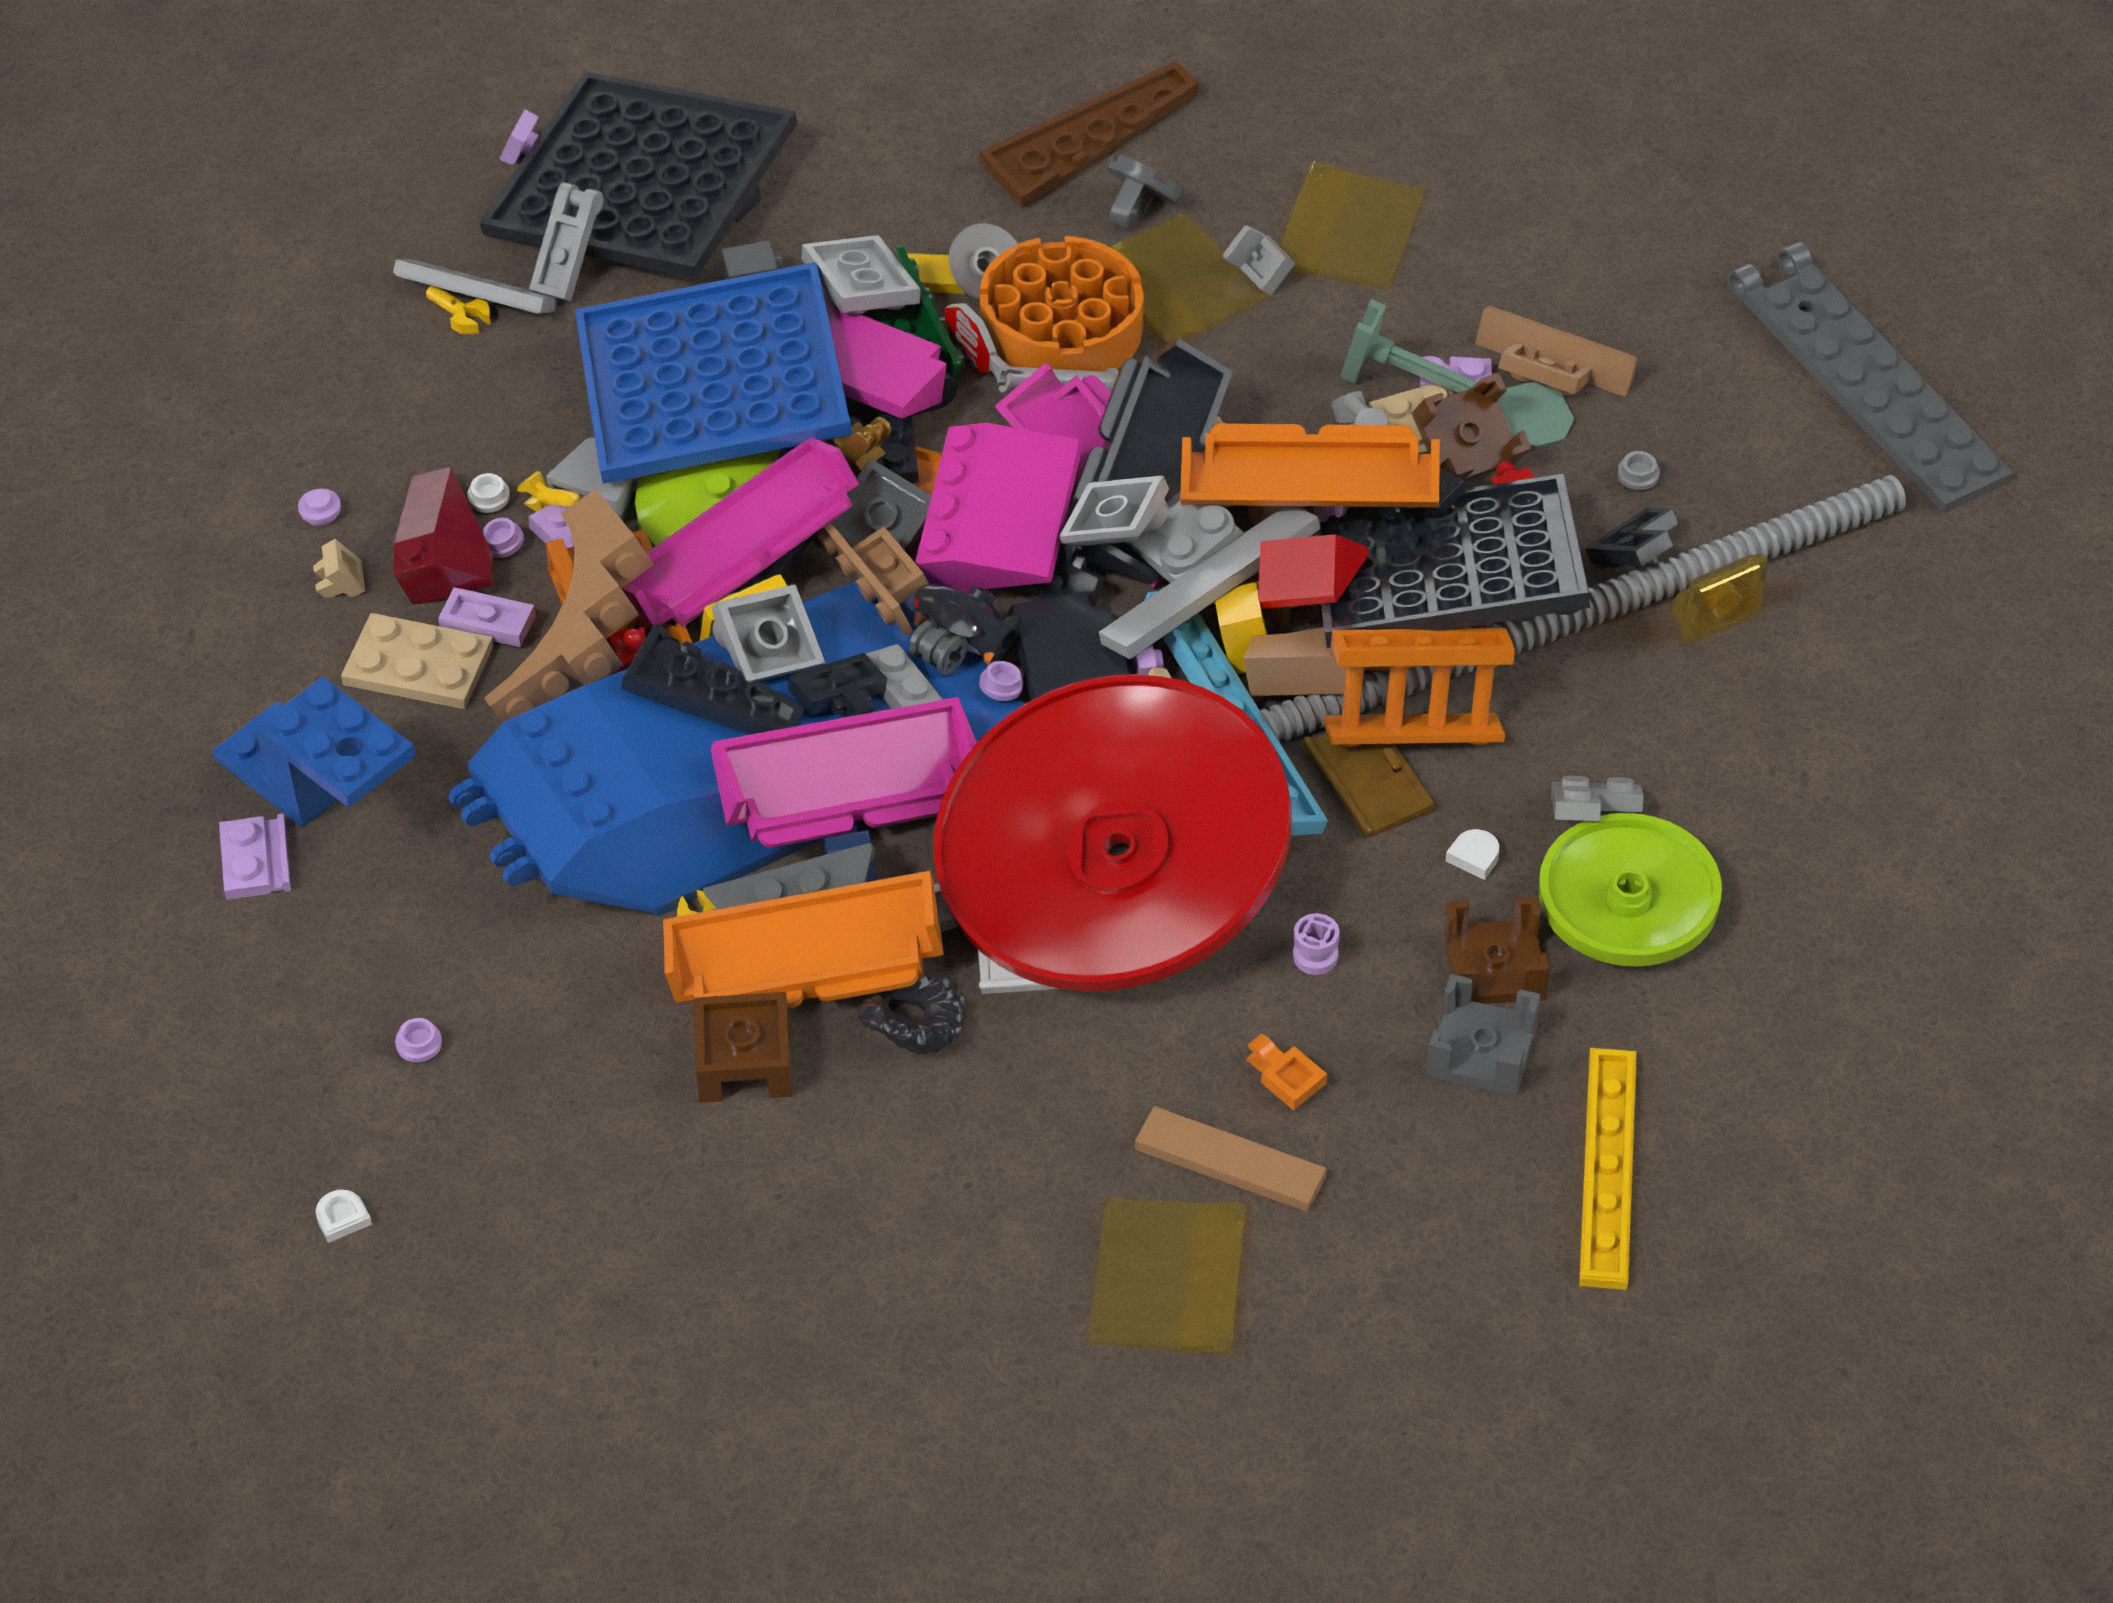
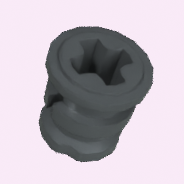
[909,620,968,676]

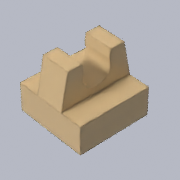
[313,539,365,597]

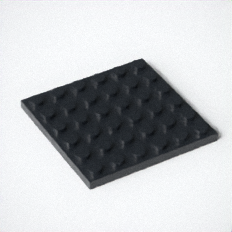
[480,71,797,279]
[1311,474,1591,648]

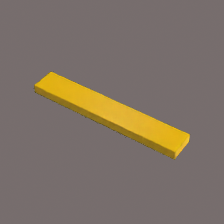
[1579,1048,1637,1290]

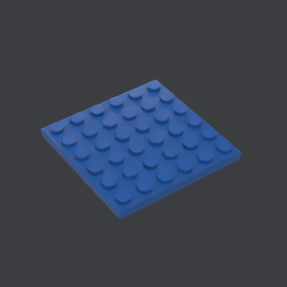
[575,262,853,484]

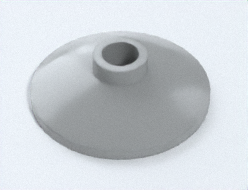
[949,223,1018,301]

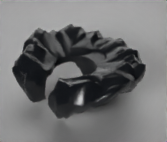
[857,976,966,1055]

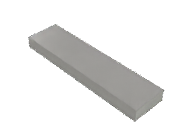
[393,259,558,314]

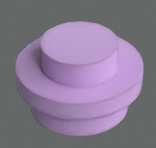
[298,489,341,526]
[483,518,524,558]
[979,661,1023,701]
[395,1018,442,1062]

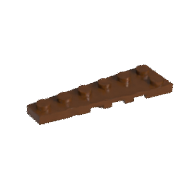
[979,61,1198,208]

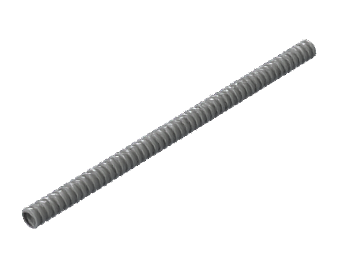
[1259,475,1906,743]

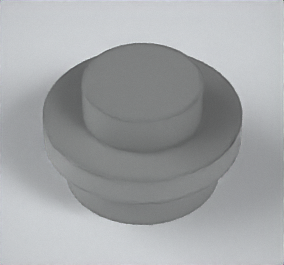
[1617,451,1660,490]

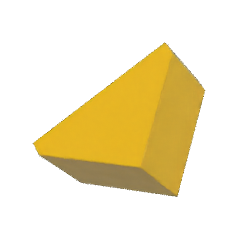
[1215,582,1268,675]

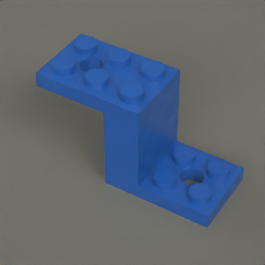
[212,676,416,827]

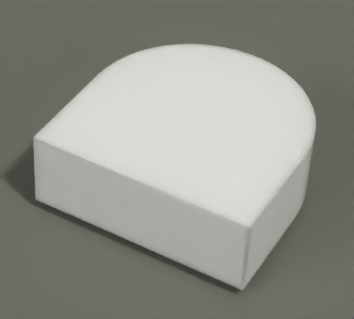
[1446,829,1499,880]
[316,1190,372,1243]

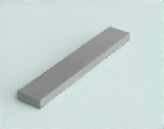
[1099,506,1320,659]

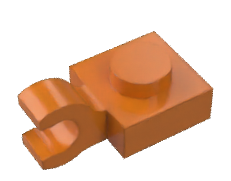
[1247,1034,1327,1111]

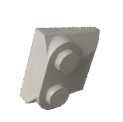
[1059,475,1170,546]
[1125,491,1244,583]
[712,584,825,683]

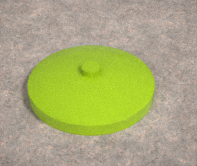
[635,449,779,548]
[1539,813,1722,967]

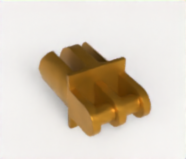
[832,417,891,479]

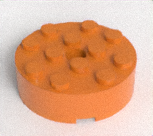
[980,236,1144,371]

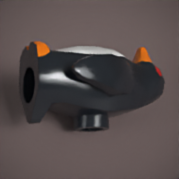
[914,584,1022,666]

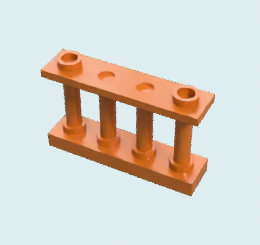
[1323,628,1515,748]

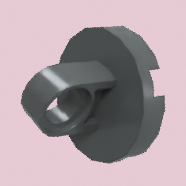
[1105,154,1184,232]

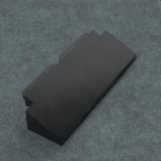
[1065,338,1233,584]
[1008,591,1137,701]

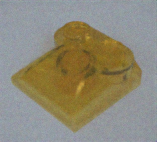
[1670,554,1768,647]

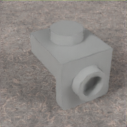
[1223,225,1295,295]

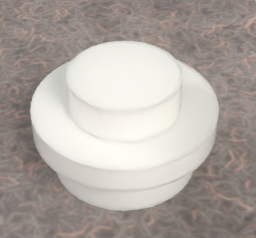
[467,474,510,513]

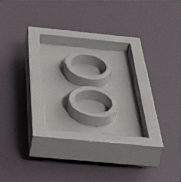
[802,235,920,314]

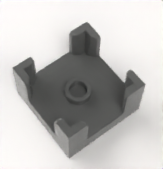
[1426,974,1541,1097]

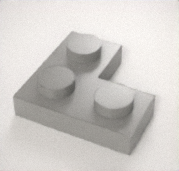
[1551,776,1644,821]

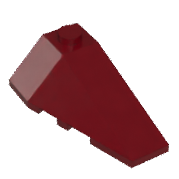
[393,466,493,604]

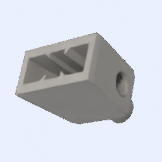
[546,438,641,521]

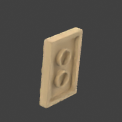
[341,613,494,709]

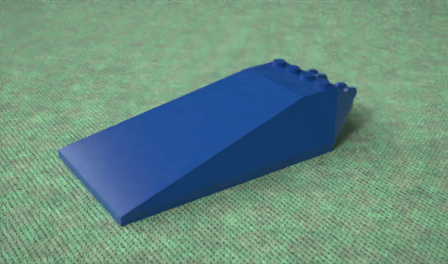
[448,582,1025,917]

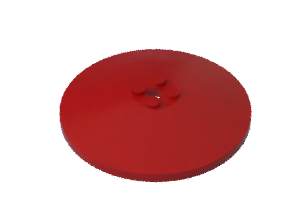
[933,674,1293,991]

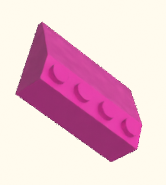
[915,423,1083,591]

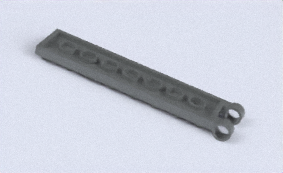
[1728,242,2014,513]

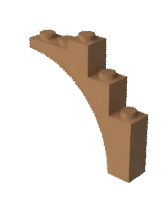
[484,488,654,723]
[1244,627,1470,696]

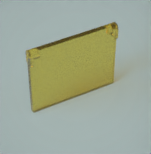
[1279,162,1425,290]
[1111,213,1270,344]
[1088,1198,1247,1355]

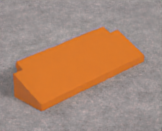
[1180,424,1440,507]
[663,871,944,1008]

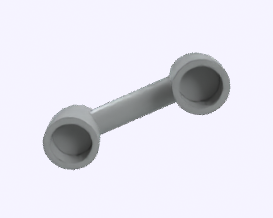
[1331,391,1390,425]

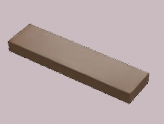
[1135,1106,1327,1212]

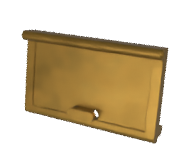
[1303,713,1436,839]

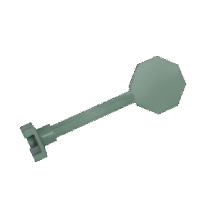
[1340,299,1574,451]

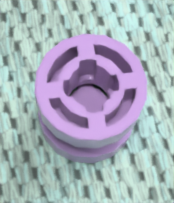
[1293,913,1340,975]

